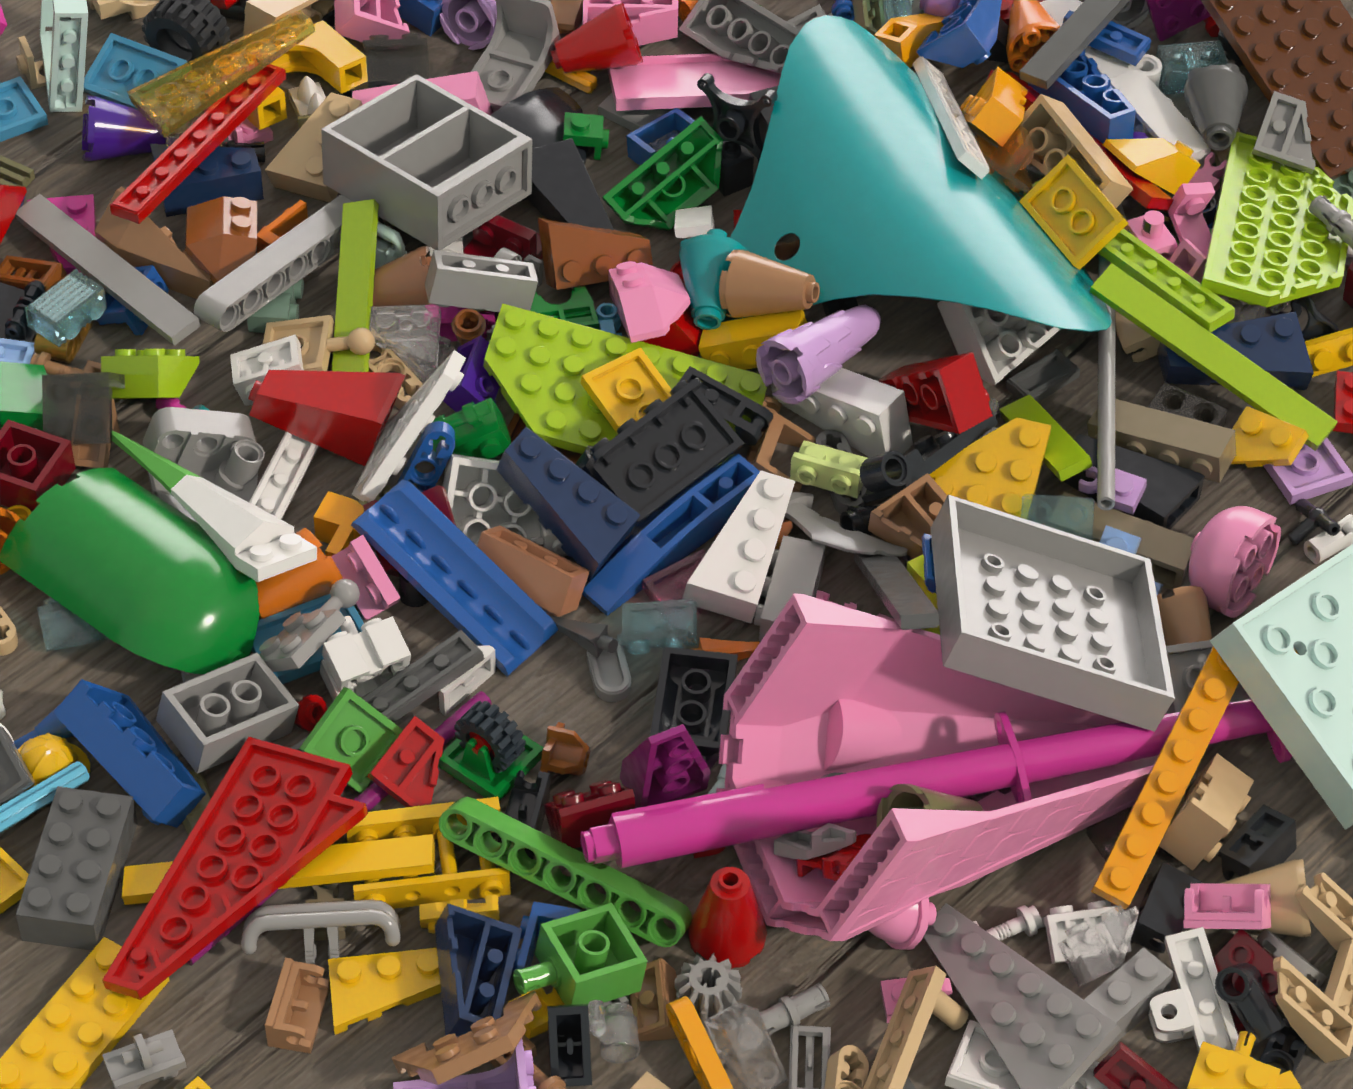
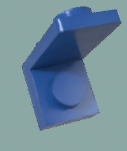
[512,901,580,972]

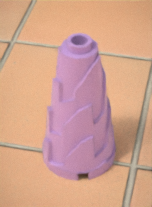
[756,305,881,404]

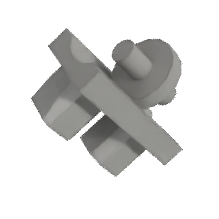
[102,1029,187,1089]

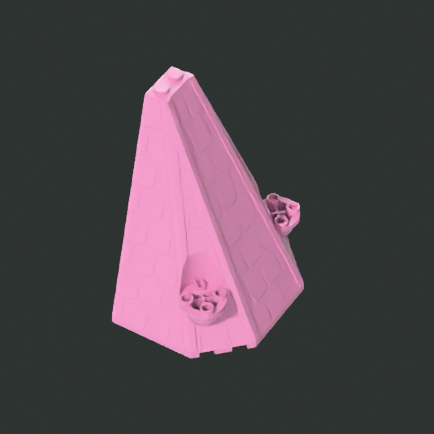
[716,594,1167,950]

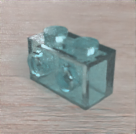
[1156,40,1228,95]

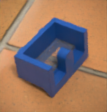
[626,108,695,165]

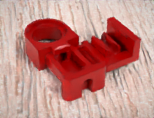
[797,834,872,881]

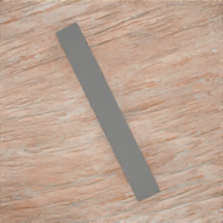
[15,194,201,346]

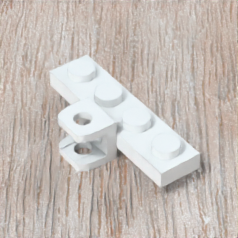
[1148,927,1238,1052]

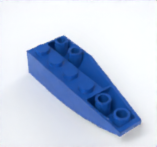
[582,454,760,616]

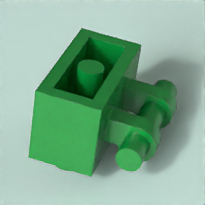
[433,398,511,470]

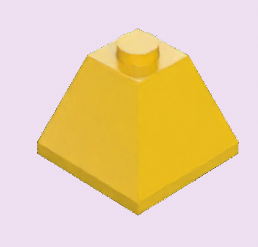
[1103,138,1201,195]

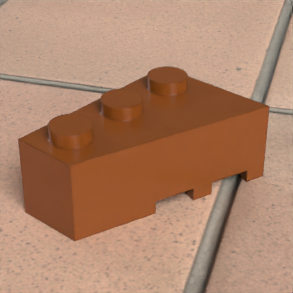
[538,218,653,290]

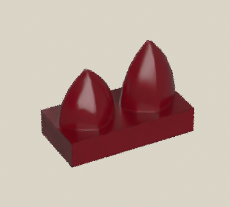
[1093,1041,1179,1089]

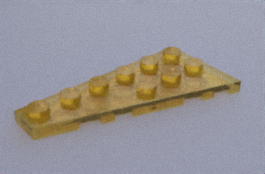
[127,10,316,138]

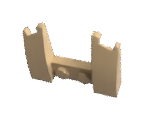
[1273,872,1353,1063]

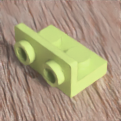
[790,440,868,498]

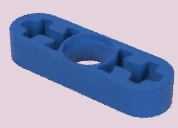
[396,421,455,492]

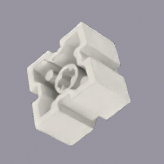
[320,616,411,701]

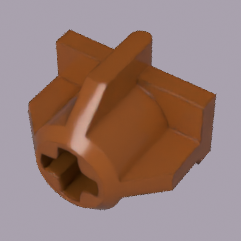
[540,722,590,776]

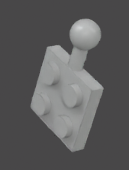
[259,579,360,672]

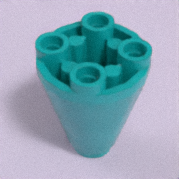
[679,229,747,330]

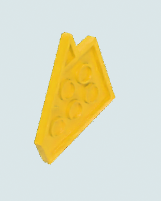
[892,417,1051,520]

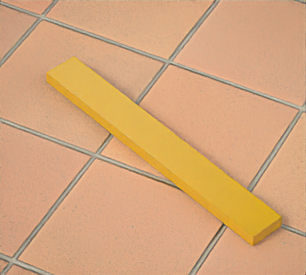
[122,834,435,905]

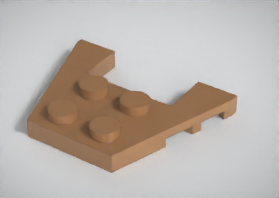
[391,991,542,1085]

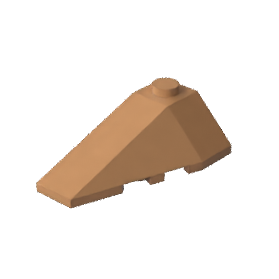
[95,186,214,299]

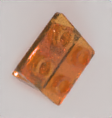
[974,125,1034,194]

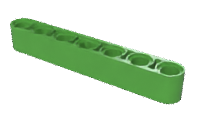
[439,797,692,947]

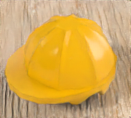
[18,733,90,791]

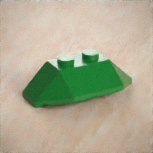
[602,116,723,231]

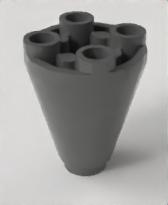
[1184,63,1249,150]

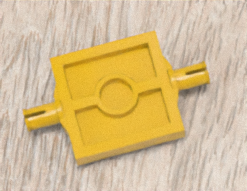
[1187,1031,1281,1089]

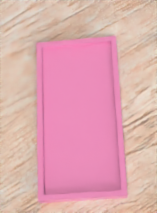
[607,53,781,111]

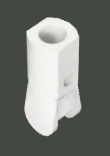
[1304,514,1353,564]

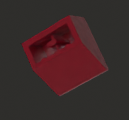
[543,780,635,848]

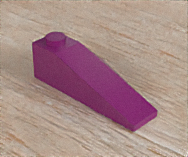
[620,724,711,809]

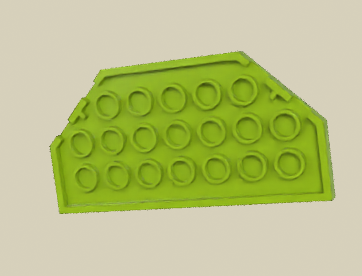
[1201,132,1353,307]
[483,303,767,454]

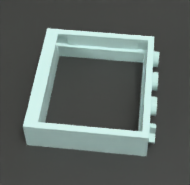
[40,0,88,112]

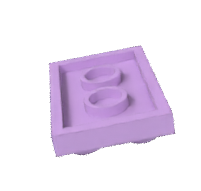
[1263,438,1353,505]

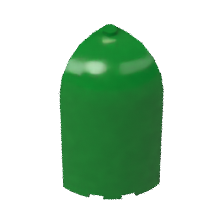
[0,468,260,675]

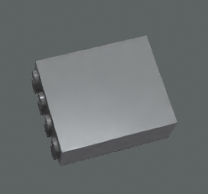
[321,74,532,251]

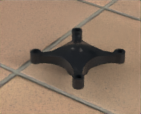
[697,73,778,162]

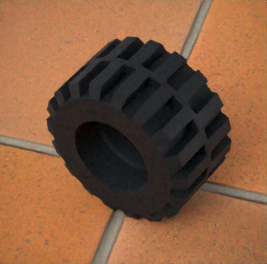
[142,0,231,75]

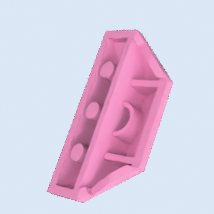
[608,261,691,343]

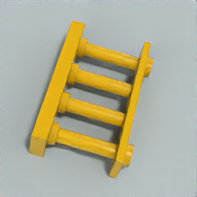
[346,797,511,909]

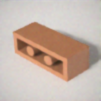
[477,525,590,617]

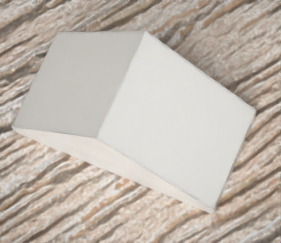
[438,645,496,716]

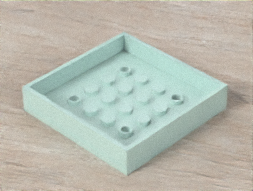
[1210,544,1353,830]

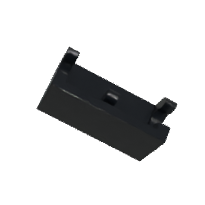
[497,770,550,859]
[1218,804,1297,881]
[1129,862,1202,953]

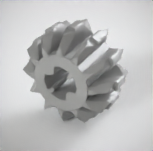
[675,953,742,1023]

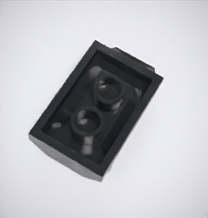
[650,646,738,770]

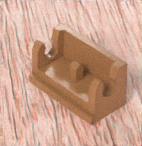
[265,957,330,1054]

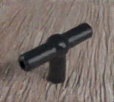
[1288,499,1340,545]

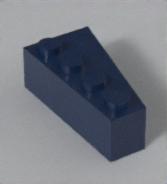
[1157,312,1314,390]
[496,427,640,582]

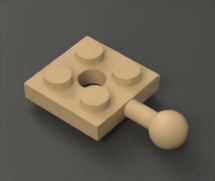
[262,315,375,371]

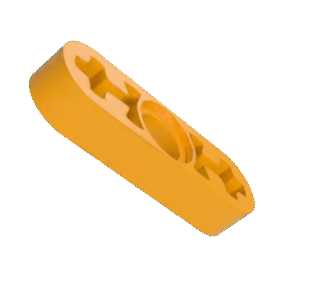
[666,996,733,1089]

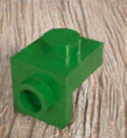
[563,112,609,160]

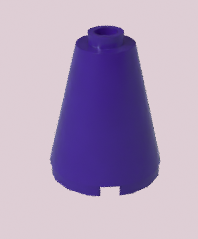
[82,96,172,161]

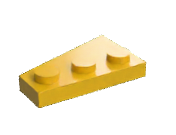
[328,948,441,1035]

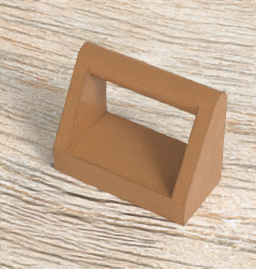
[745,411,816,492]

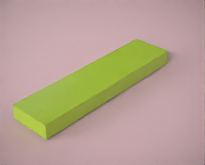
[999,394,1093,482]

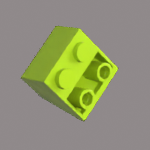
[101,349,200,399]

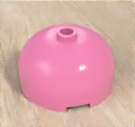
[1188,506,1281,618]

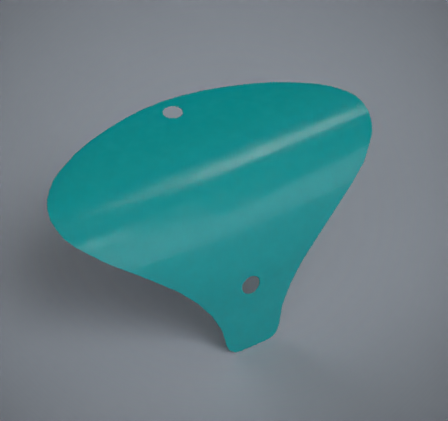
[721,15,1112,332]

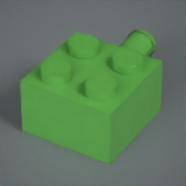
[513,903,648,1008]

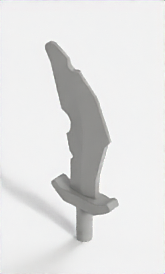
[785,492,907,556]

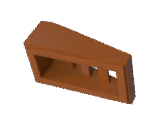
[0,255,69,303]

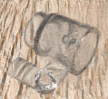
[588,1000,640,1063]

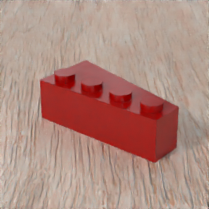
[876,352,993,434]

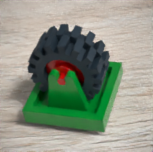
[438,701,544,801]

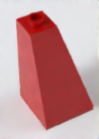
[248,370,405,466]

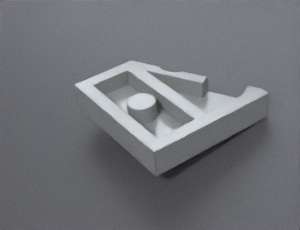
[1252,91,1316,174]

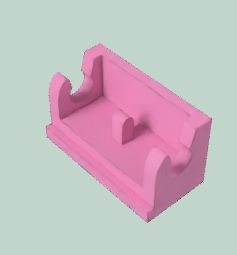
[1183,883,1271,930]

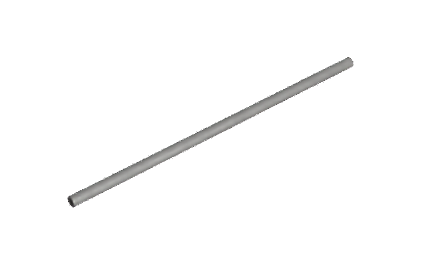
[1097,254,1116,510]

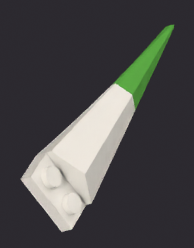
[112,431,317,582]

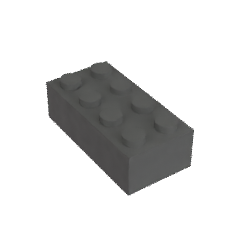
[16,786,138,950]

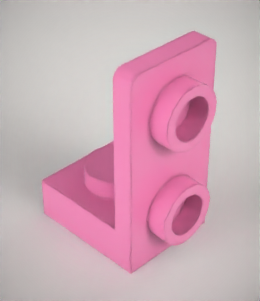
[1167,182,1215,257]

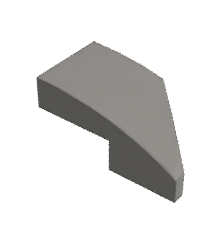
[774,823,856,860]

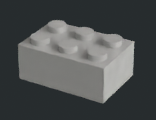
[156,653,299,774]

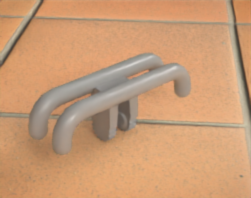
[241,899,401,964]

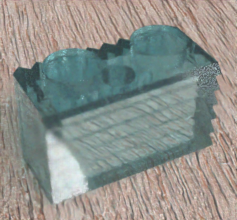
[25,269,107,347]

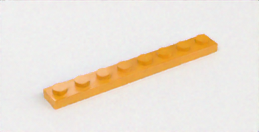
[1091,646,1239,910]

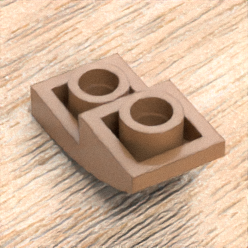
[551,0,583,33]

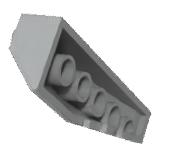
[678,0,800,73]

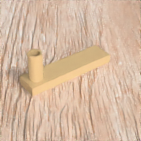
[863,965,968,1089]

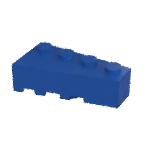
[1028,49,1136,143]

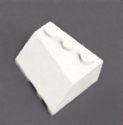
[937,301,1060,386]
[443,454,546,546]

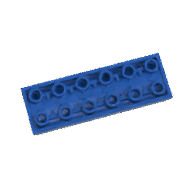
[351,480,558,677]

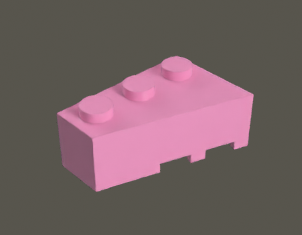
[334,0,410,51]
[583,0,678,46]

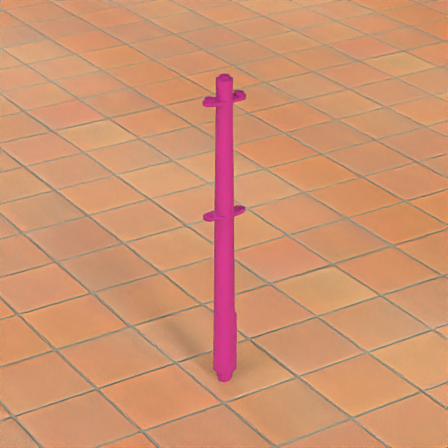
[581,699,1293,869]

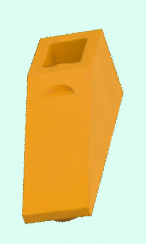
[874,13,944,68]

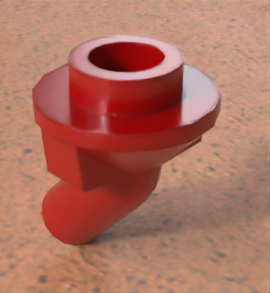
[294,694,327,731]

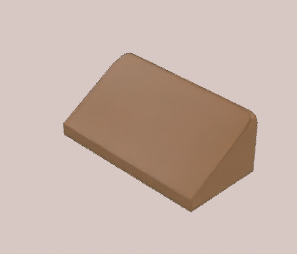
[630,958,677,1042]

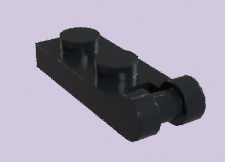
[677,366,773,446]

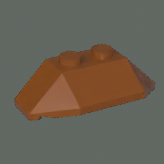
[185,196,257,284]

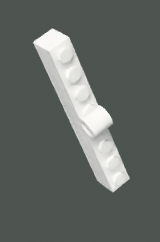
[1039,0,1211,169]

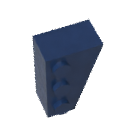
[150,144,264,217]
[435,903,522,1037]

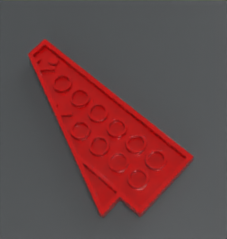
[102,736,368,1000]

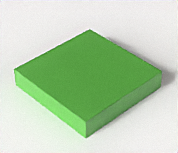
[299,687,403,794]

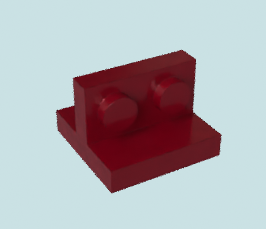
[463,215,543,262]

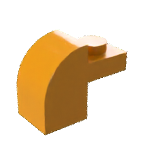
[313,491,371,557]

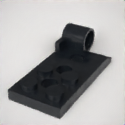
[860,411,998,503]

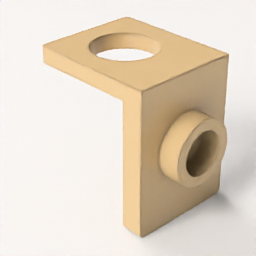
[16,36,46,89]

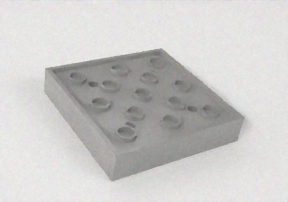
[931,494,1175,732]

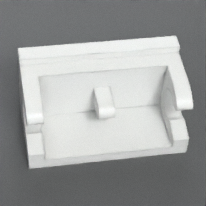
[674,205,715,239]

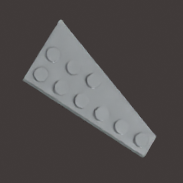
[924,903,1122,1089]

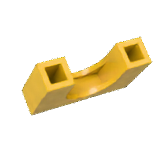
[215,20,368,130]

